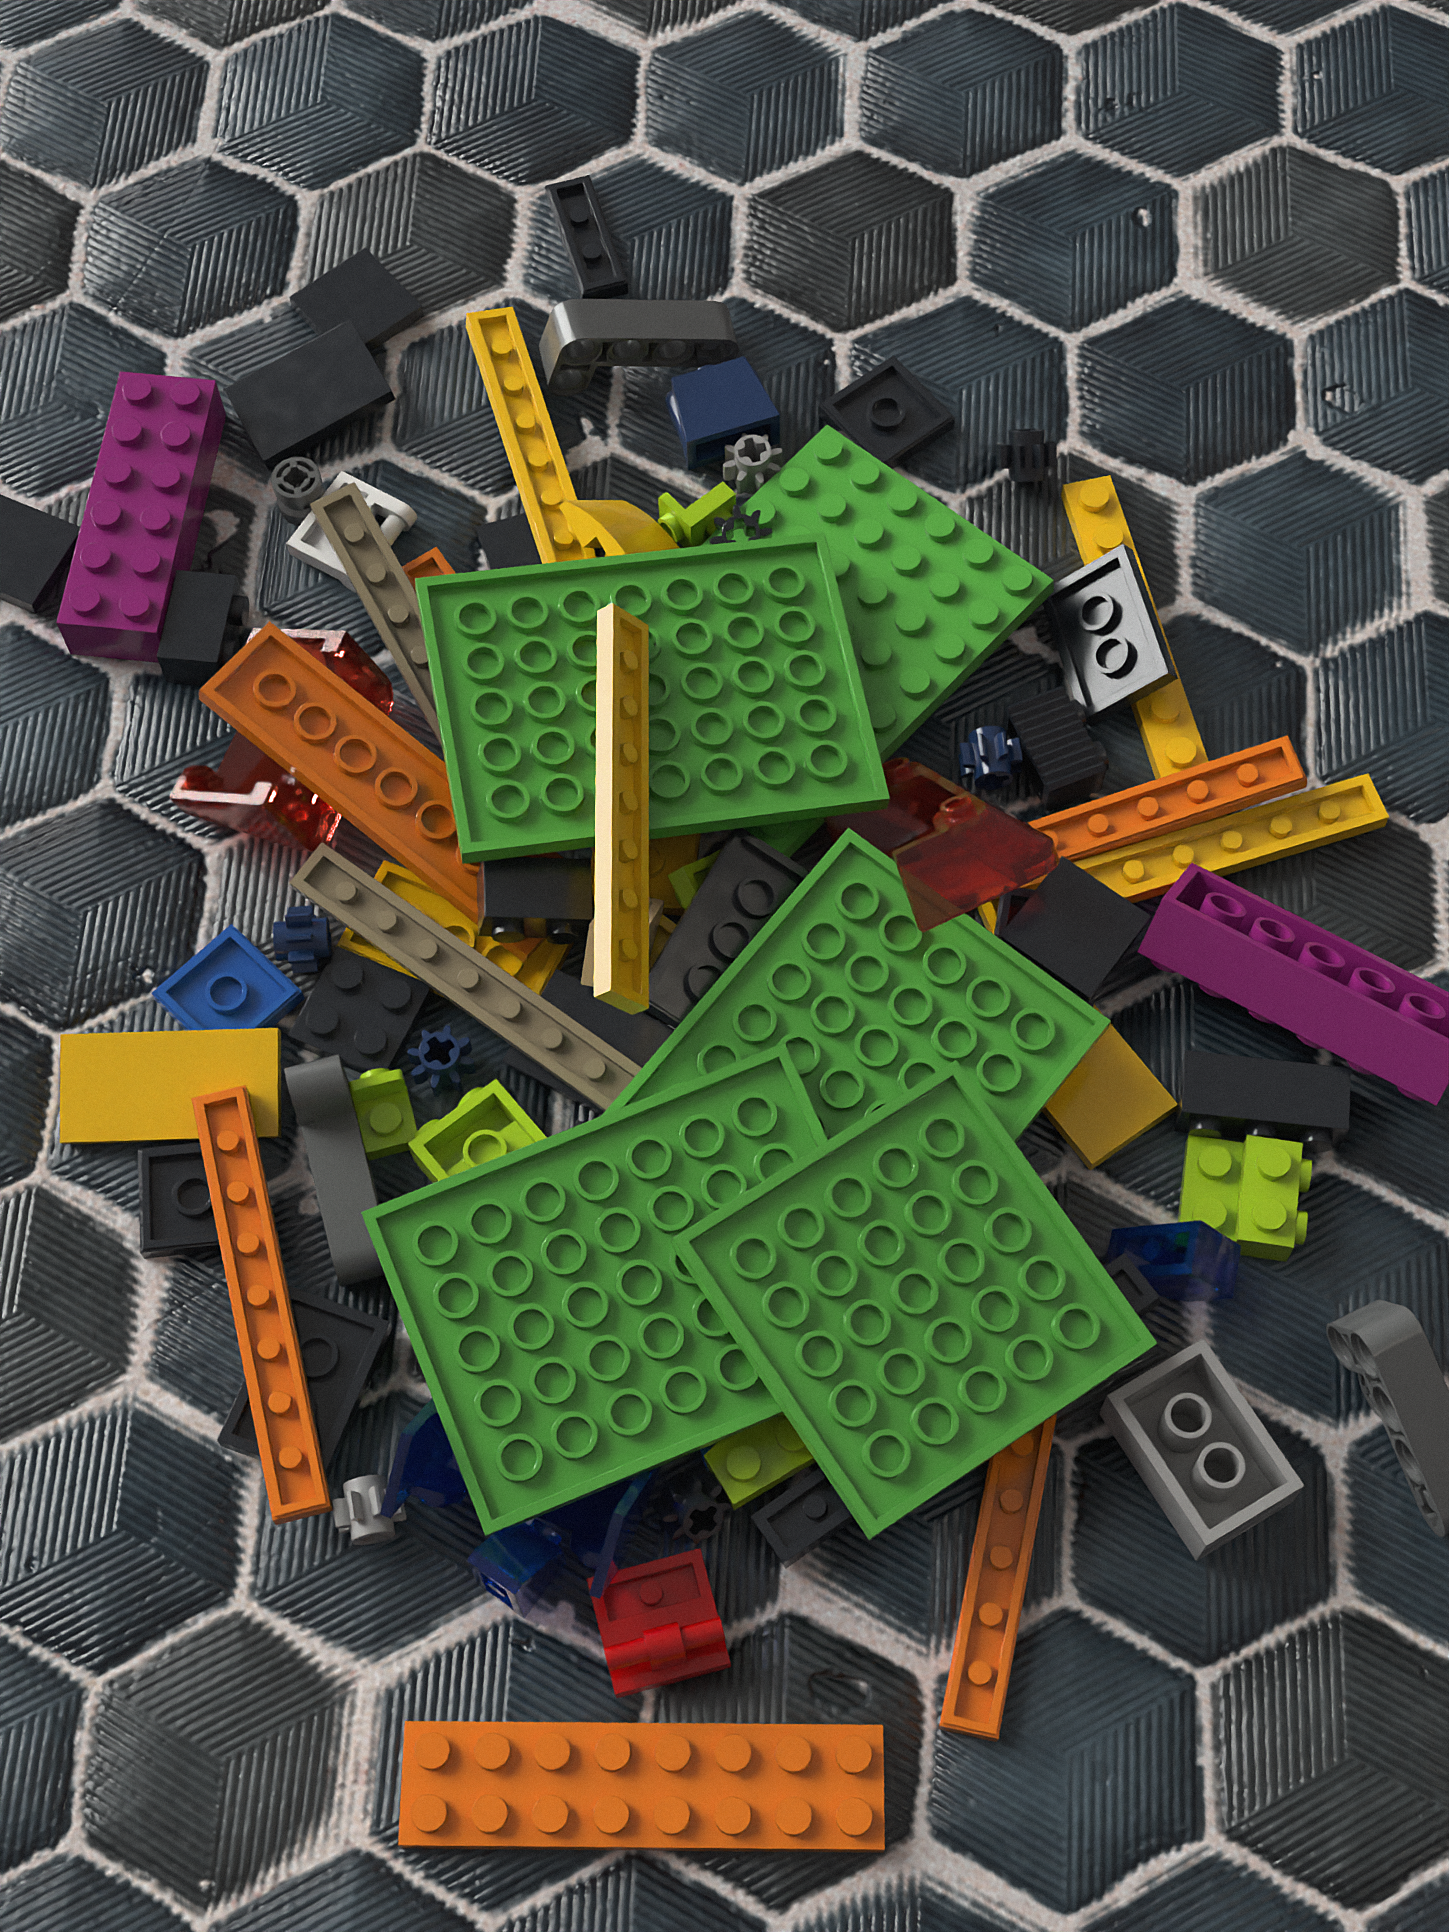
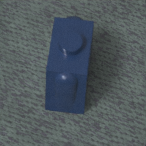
[665,356,780,470]

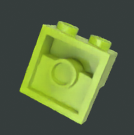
[408,1079,547,1183]
[1175,1135,1312,1262]

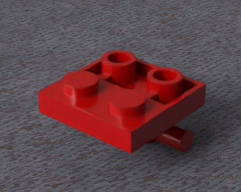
[587,1548,731,1698]

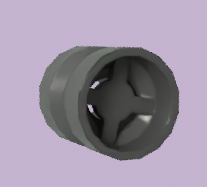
[271,457,325,526]

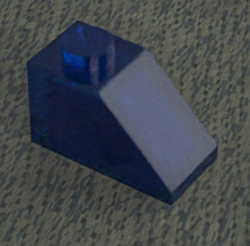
[1105,1220,1241,1302]
[467,1519,566,1619]

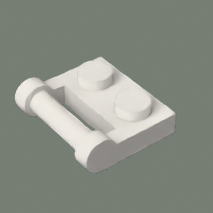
[286,471,417,593]

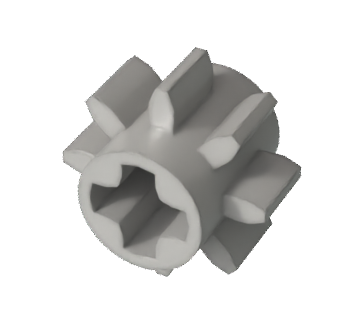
[723,433,782,494]
[331,1475,406,1545]

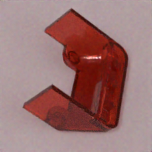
[824,757,1060,933]

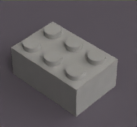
[1099,1338,1304,1561]

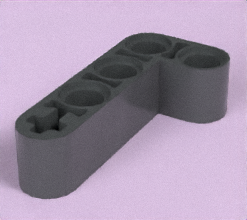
[539,299,739,397]
[285,1054,385,1287]
[1326,1299,1449,1537]

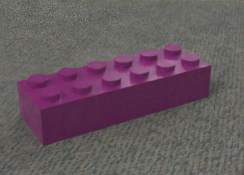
[56,371,226,663]
[1137,863,1449,1105]

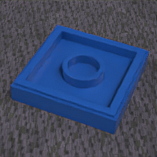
[151,924,305,1031]

